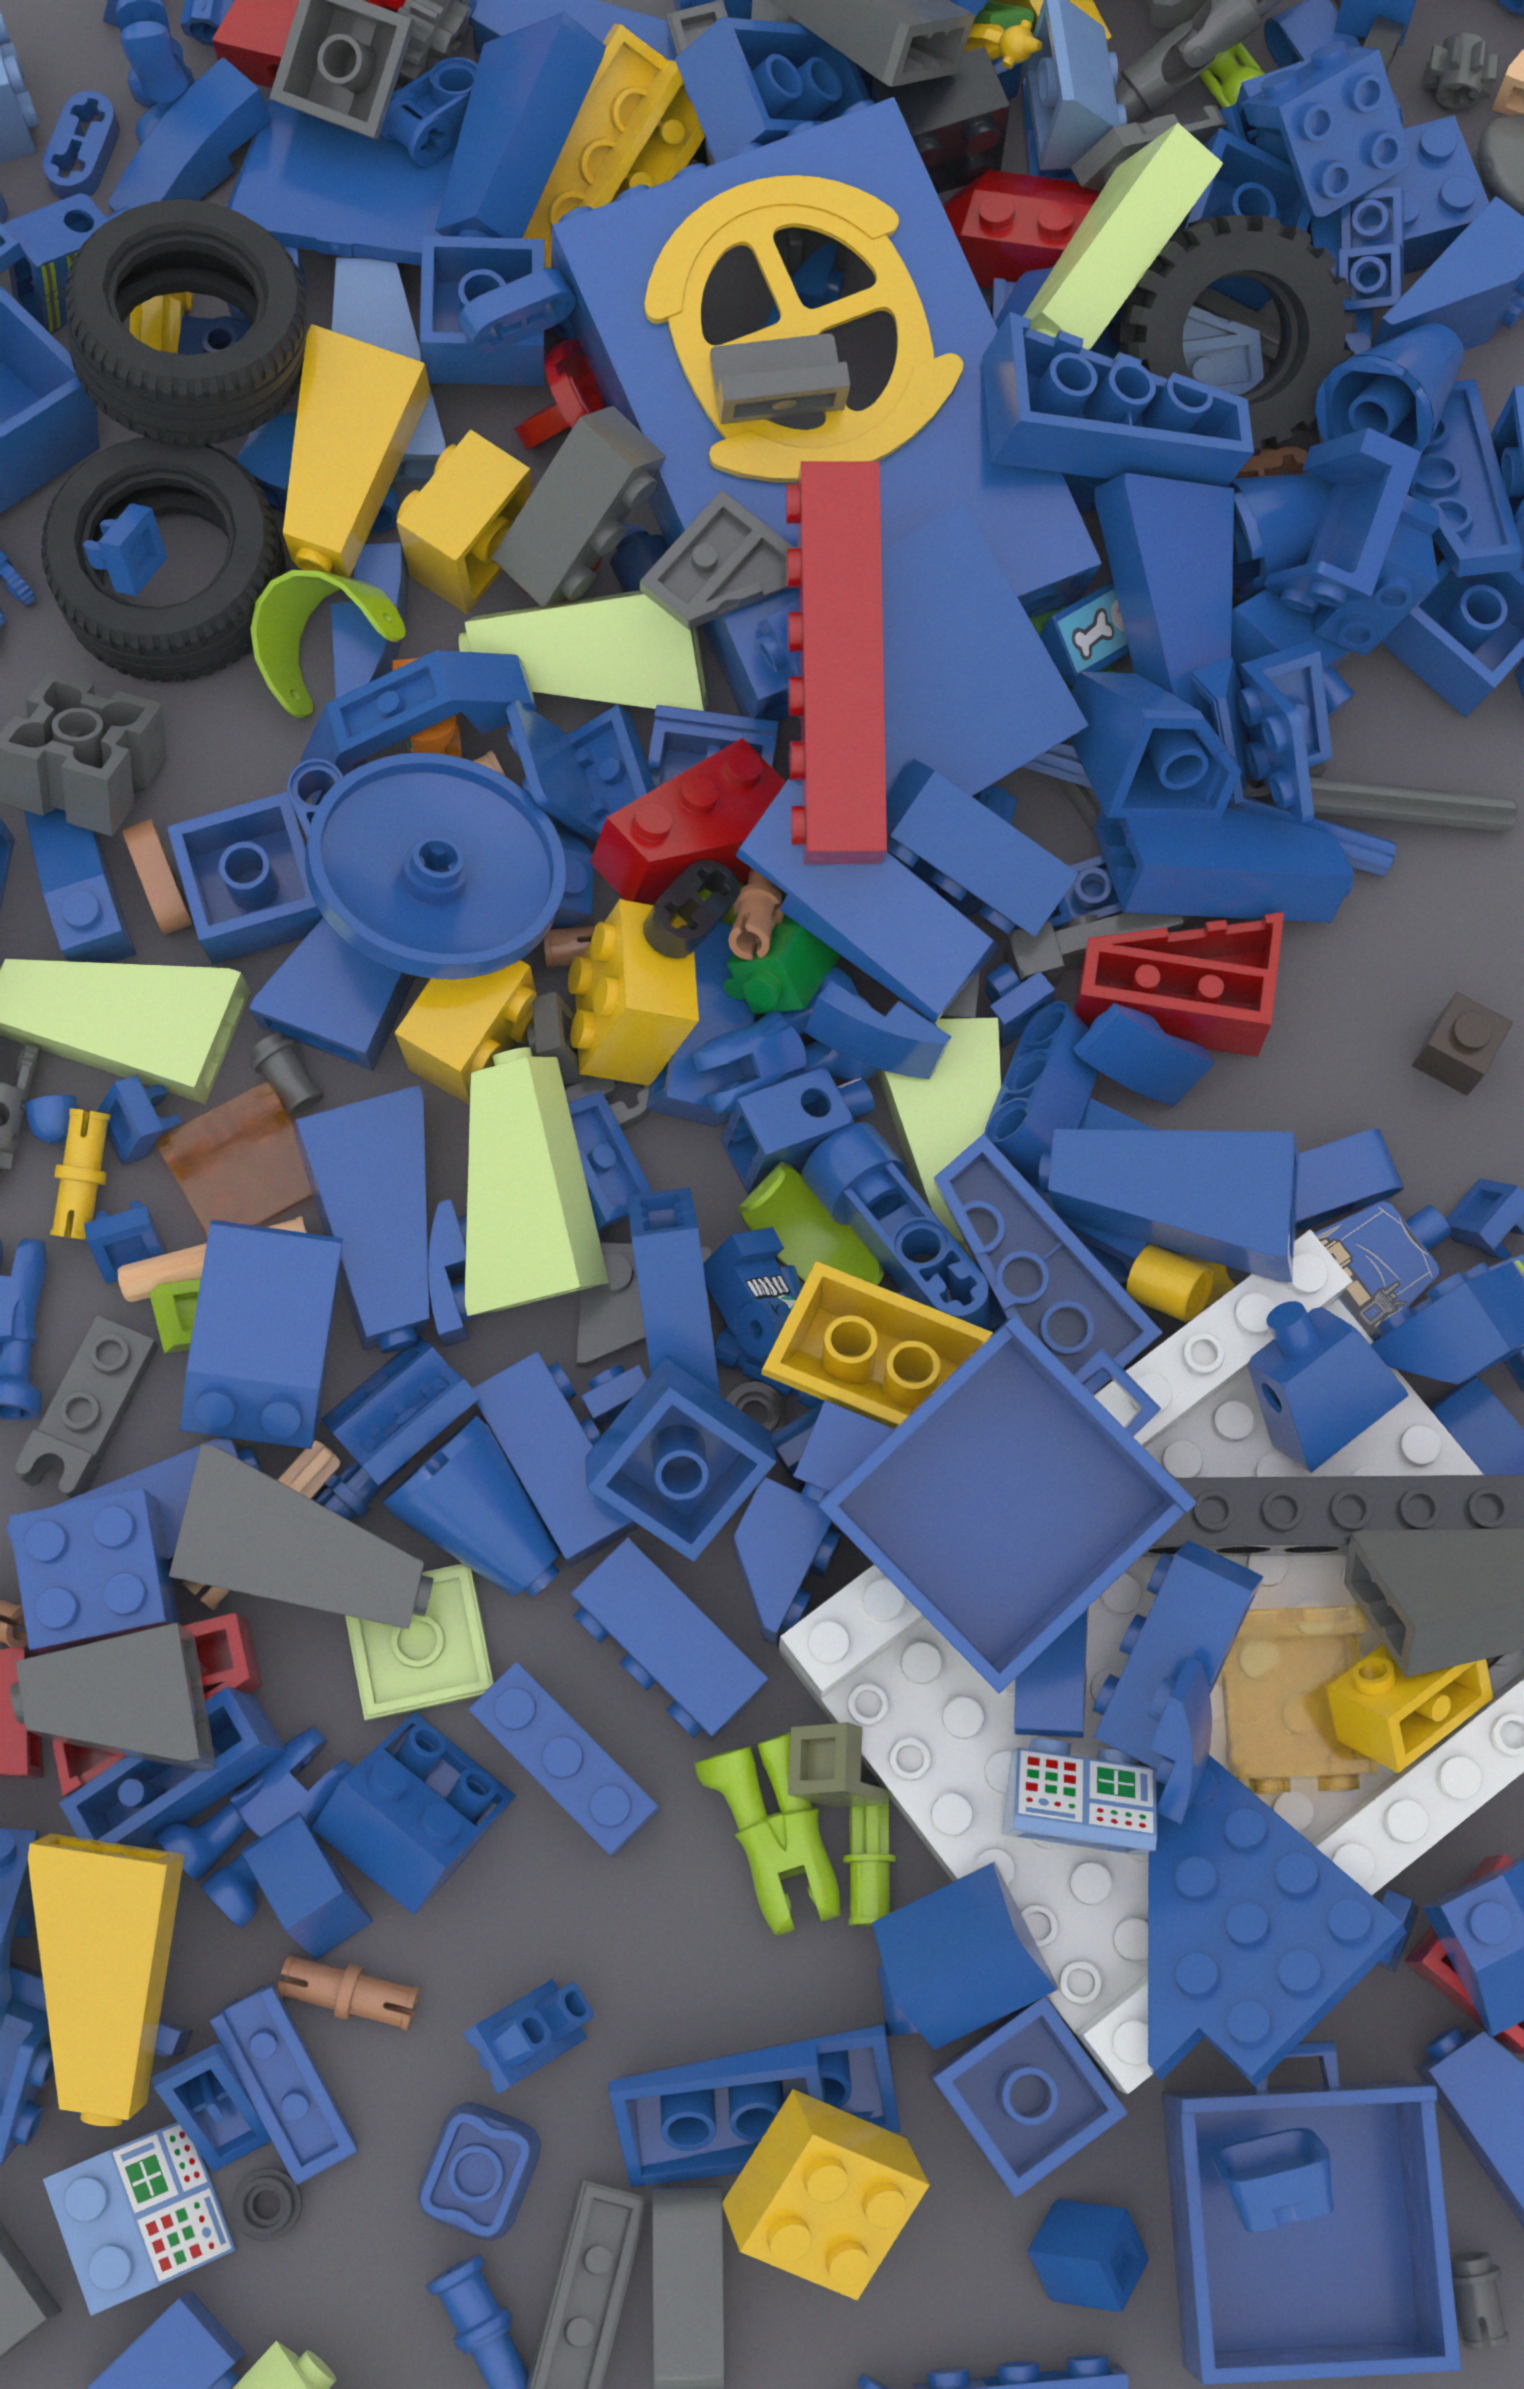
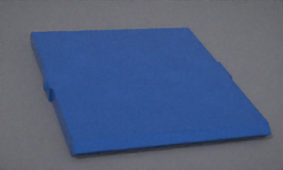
[227,91,456,266]

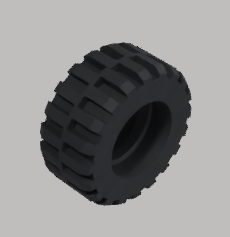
[1111,215,1357,456]

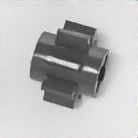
[1423,32,1500,110]

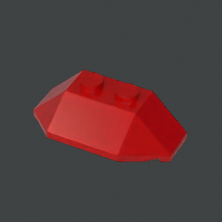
[942,170,1123,307]

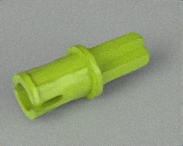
[843,1794,896,1926]

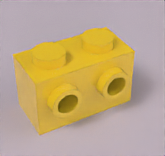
[1326,1644,1493,1773]

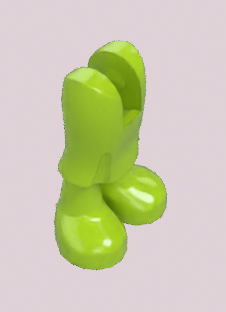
[693,1732,841,1936]

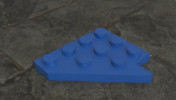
[1148,1755,1406,2087]

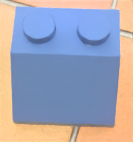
[1024,0,1127,170]

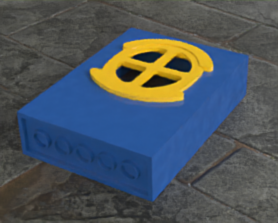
[551,97,1102,722]

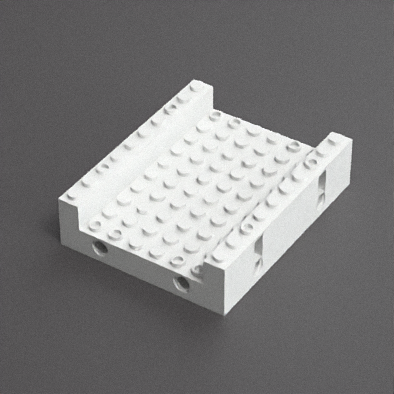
[779,1230,1524,2094]

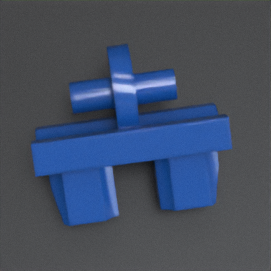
[463,1979,594,2095]

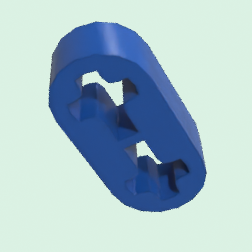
[42,90,120,200]
[458,268,577,354]

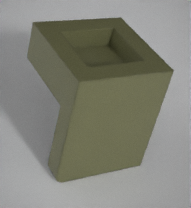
[788,1722,887,1808]

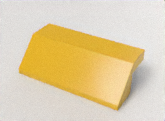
[522,24,705,268]

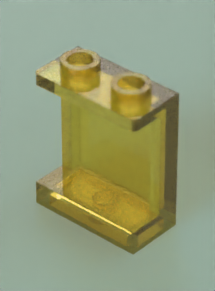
[1221,1605,1378,1795]

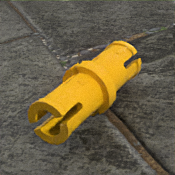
[50,1108,111,1240]

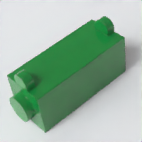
[723,893,841,1014]

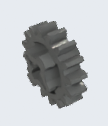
[396,0,472,87]

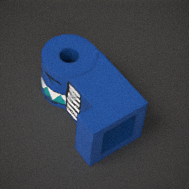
[703,1227,798,1358]

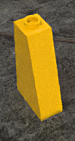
[283,324,431,578]
[28,1833,184,2126]

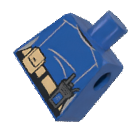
[1313,1200,1451,1341]

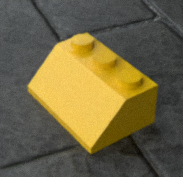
[762,1261,993,1429]

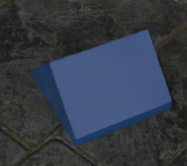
[872,1861,1058,2050]

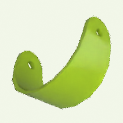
[250,570,406,719]
[737,1160,884,1286]

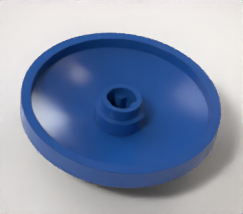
[305,753,566,979]

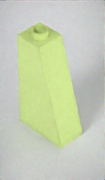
[1023,122,1223,350]
[459,590,709,711]
[0,959,251,1105]
[877,1018,1001,1265]
[465,1047,609,1316]

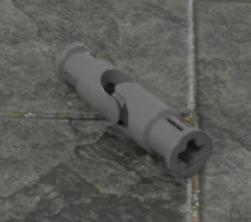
[1114,0,1282,124]

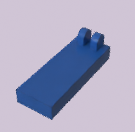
[210,1982,358,2186]

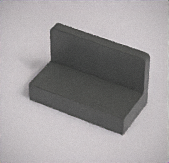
[710,333,851,424]

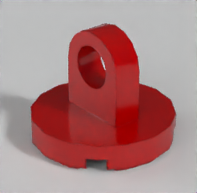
[514,339,607,450]

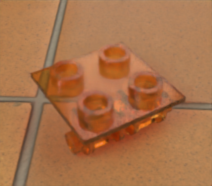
[157,1080,313,1237]

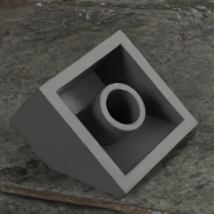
[269,0,416,140]

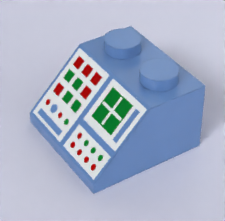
[1001,1738,1157,1855]
[43,2122,238,2316]

